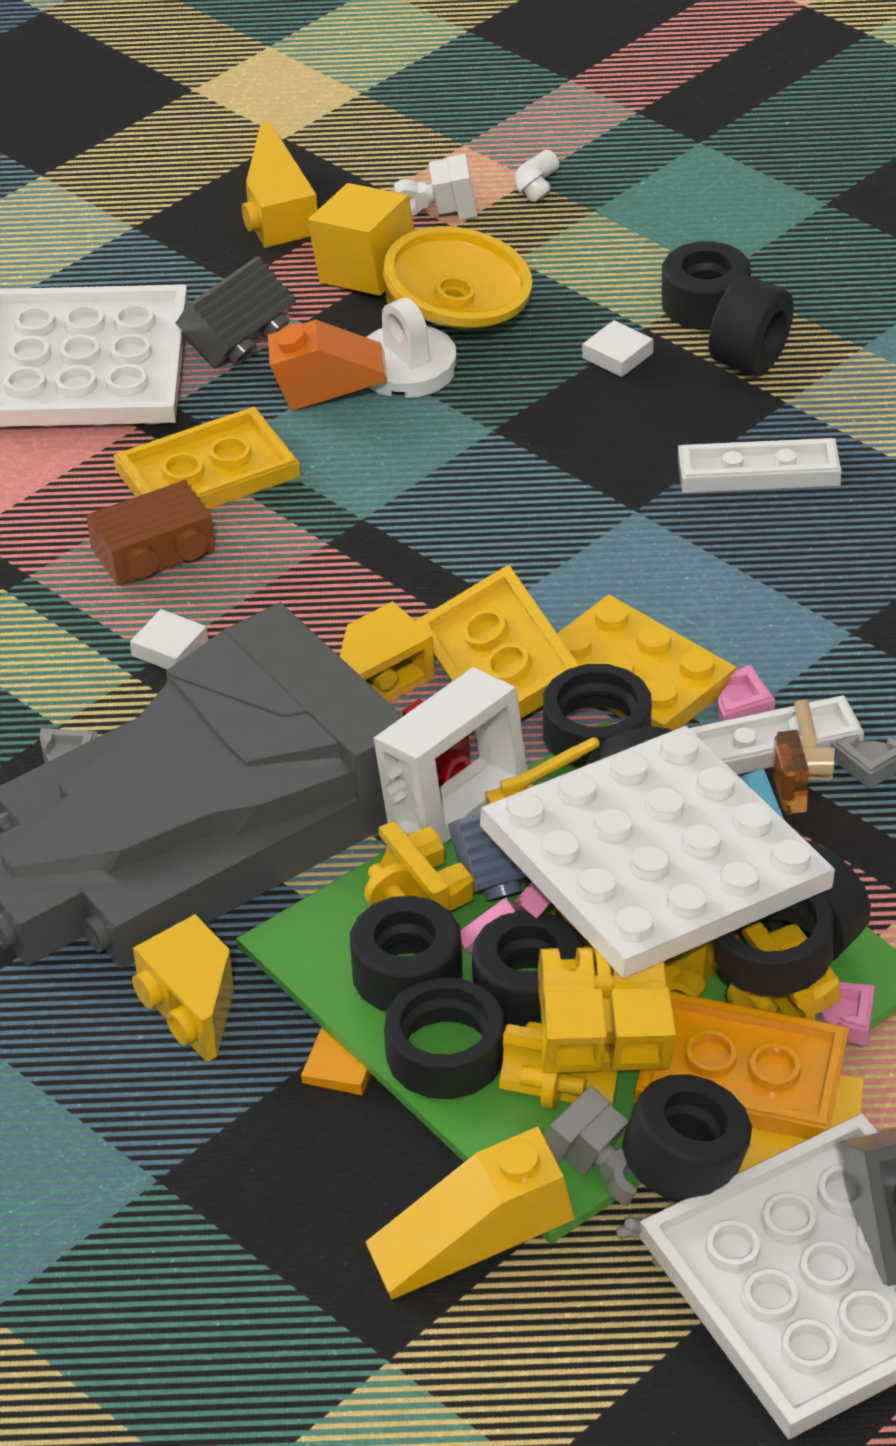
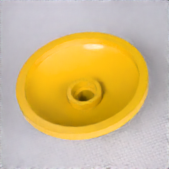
[383,226,532,329]

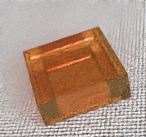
[773,730,809,814]

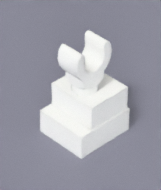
[394,153,478,220]

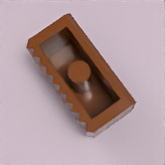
[86,479,215,587]

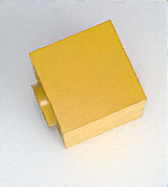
[307,183,415,296]

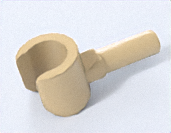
[794,699,835,781]

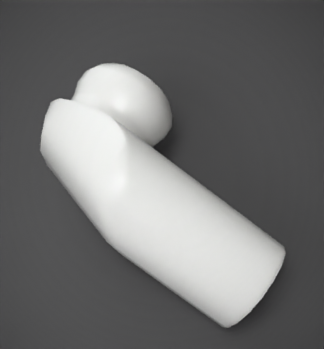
[515,149,559,202]

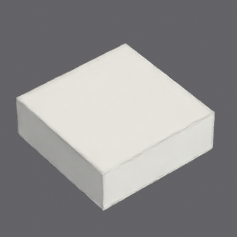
[582,320,653,377]
[130,609,208,670]

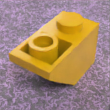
[132,914,234,1062]

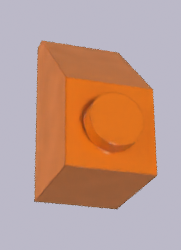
[268,320,387,411]

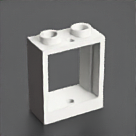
[373,667,527,844]

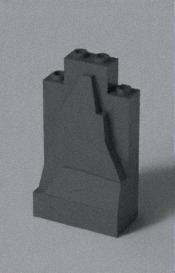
[0,602,403,969]

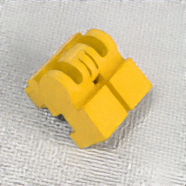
[538,947,676,1073]

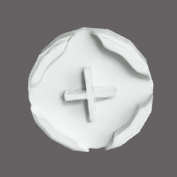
[366,297,456,398]

